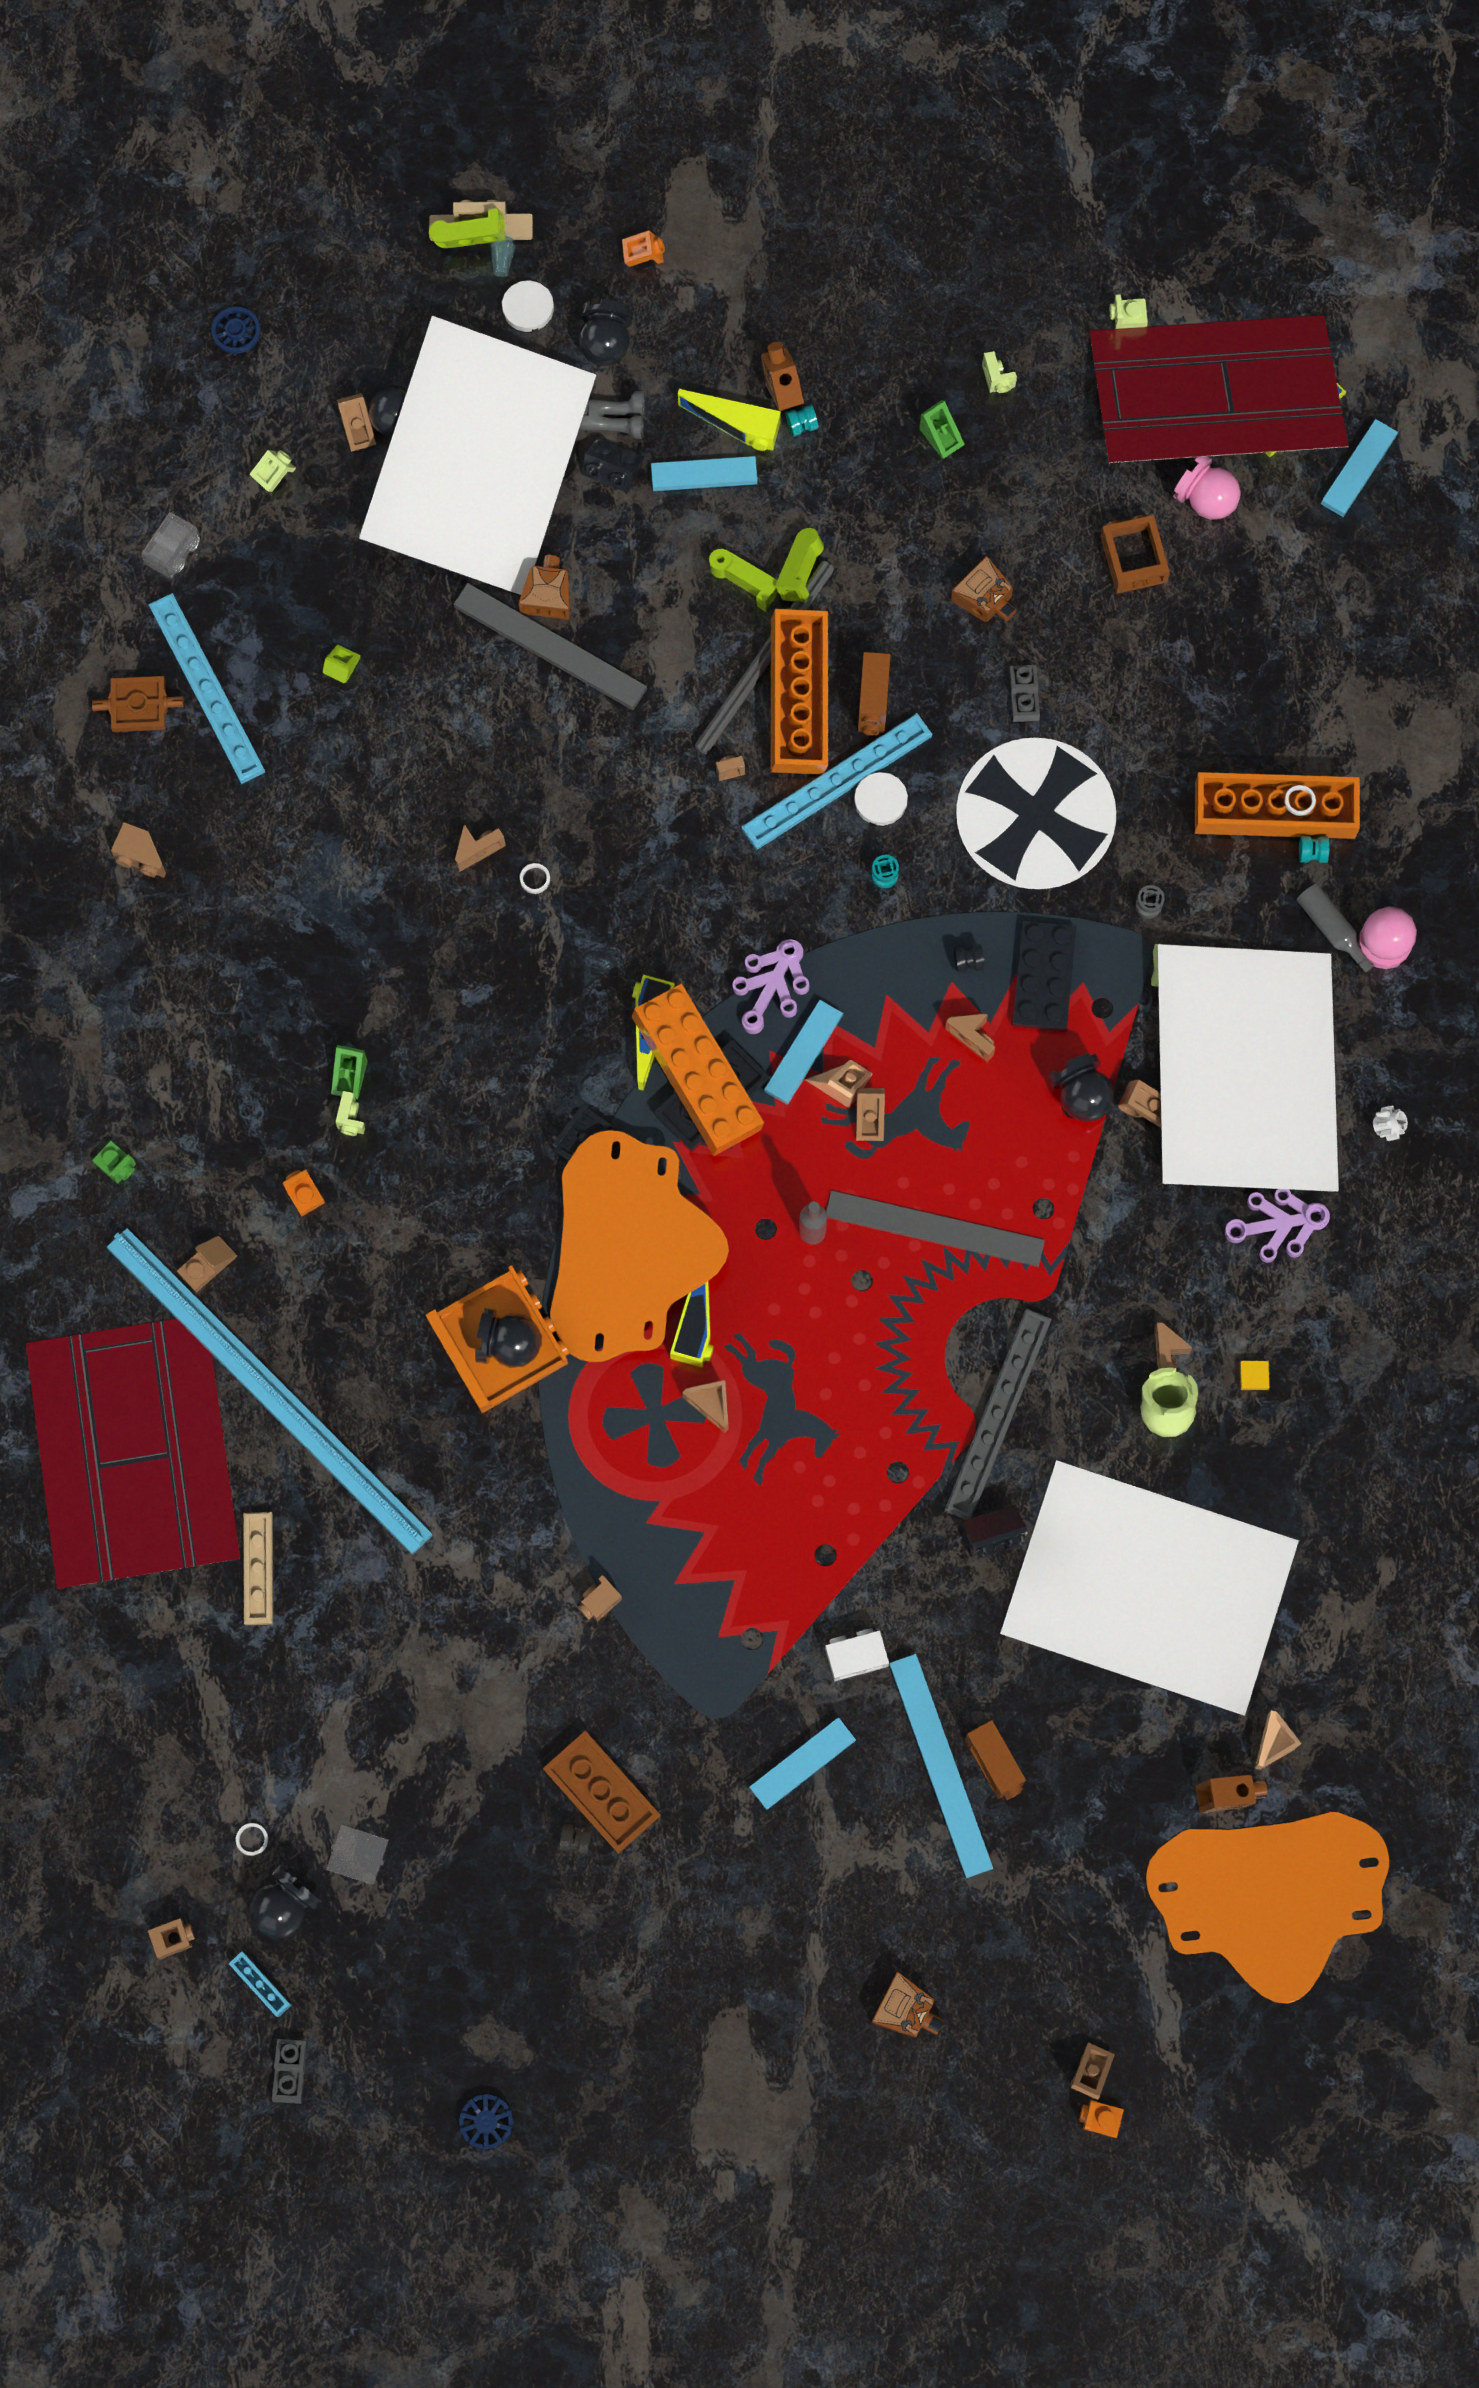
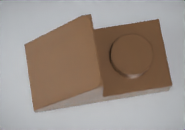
[337,393,376,452]
[455,825,506,872]
[945,1014,995,1062]
[856,1088,885,1141]
[177,1236,237,1293]
[1155,1323,1192,1372]
[1070,2043,1115,2100]

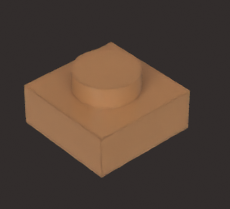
[716,755,745,781]

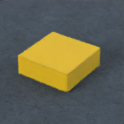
[1240,1361,1269,1390]

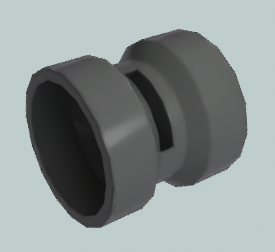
[1135,885,1164,919]

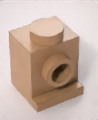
[578,1575,622,1622]
[148,1918,195,1959]

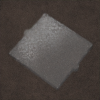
[326,1825,389,1885]

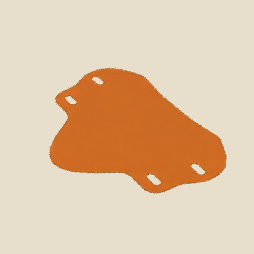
[550,1131,729,1362]
[1146,1812,1389,2004]

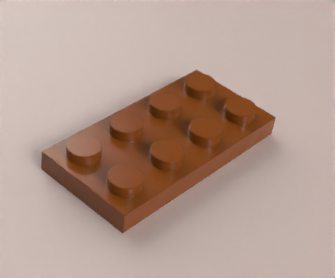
[543,1731,661,1854]

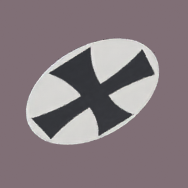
[956,738,1116,889]

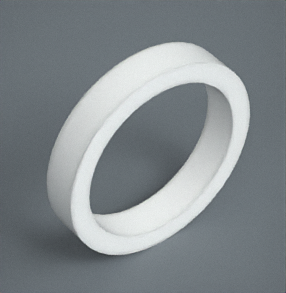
[1285,785,1316,816]
[520,863,550,894]
[236,1823,268,1856]

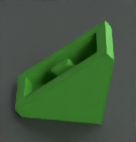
[920,400,965,459]
[331,1045,367,1100]

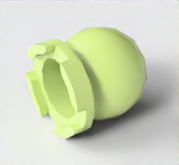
[1141,1368,1198,1437]

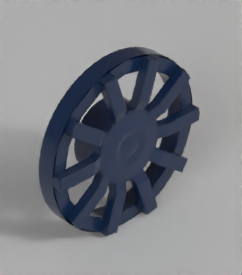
[211,307,260,354]
[459,2094,513,2150]

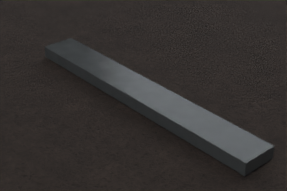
[454,583,647,710]
[826,1191,1045,1267]
[944,1309,1052,1520]

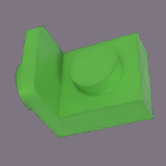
[92,1141,136,1184]

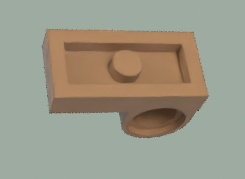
[1118,1080,1162,1128]

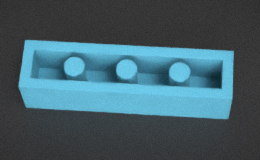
[229,1952,291,2017]

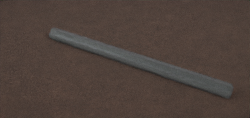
[695,561,834,754]

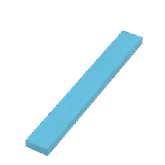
[149,593,265,784]
[741,713,932,850]
[889,1654,993,1879]

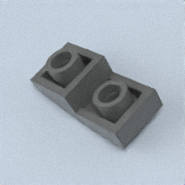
[1010,665,1040,722]
[272,2039,306,2104]

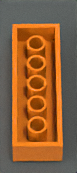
[771,609,828,774]
[1195,772,1360,839]
[632,983,764,1156]

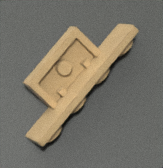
[429,200,533,241]

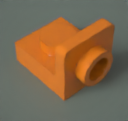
[622,231,665,267]
[282,1170,325,1217]
[1079,2100,1124,2138]

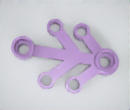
[733,939,810,1034]
[1225,1189,1330,1263]

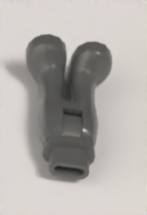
[579,391,644,439]

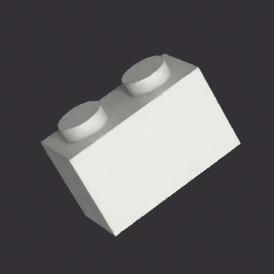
[825,1628,889,1681]

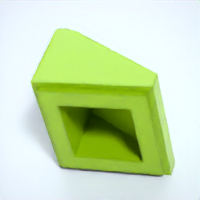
[323,645,360,683]

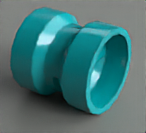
[785,404,818,437]
[1299,836,1329,863]
[872,855,899,888]

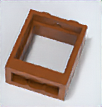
[1101,515,1170,594]
[858,652,890,735]
[964,1720,1026,1801]

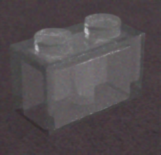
[141,512,200,579]

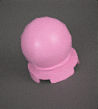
[1173,456,1241,520]
[1358,906,1417,969]

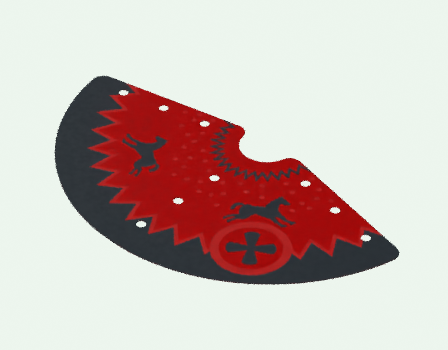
[539,912,1152,1719]

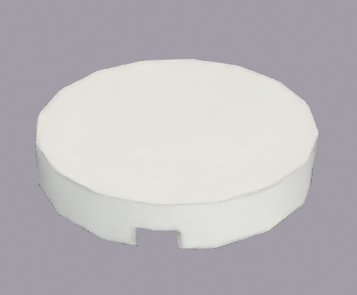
[502,281,554,332]
[854,772,908,826]

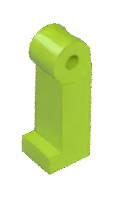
[429,208,506,248]
[775,528,824,602]
[709,549,779,612]

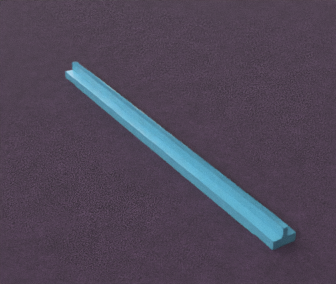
[107,1229,432,1555]

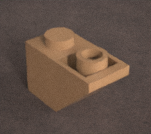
[111,822,166,878]

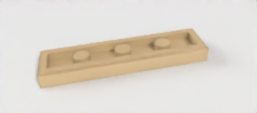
[244,1512,273,1625]

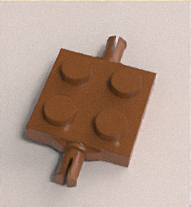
[92,676,184,732]

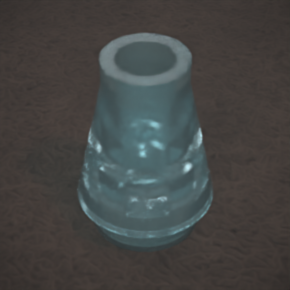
[490,236,516,277]

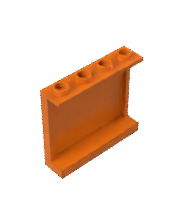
[426,1265,570,1413]

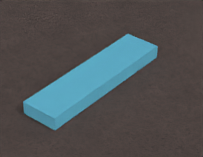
[1321,419,1398,517]
[651,456,757,491]
[764,1000,843,1105]
[749,1717,856,1810]

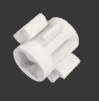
[1373,1106,1408,1141]

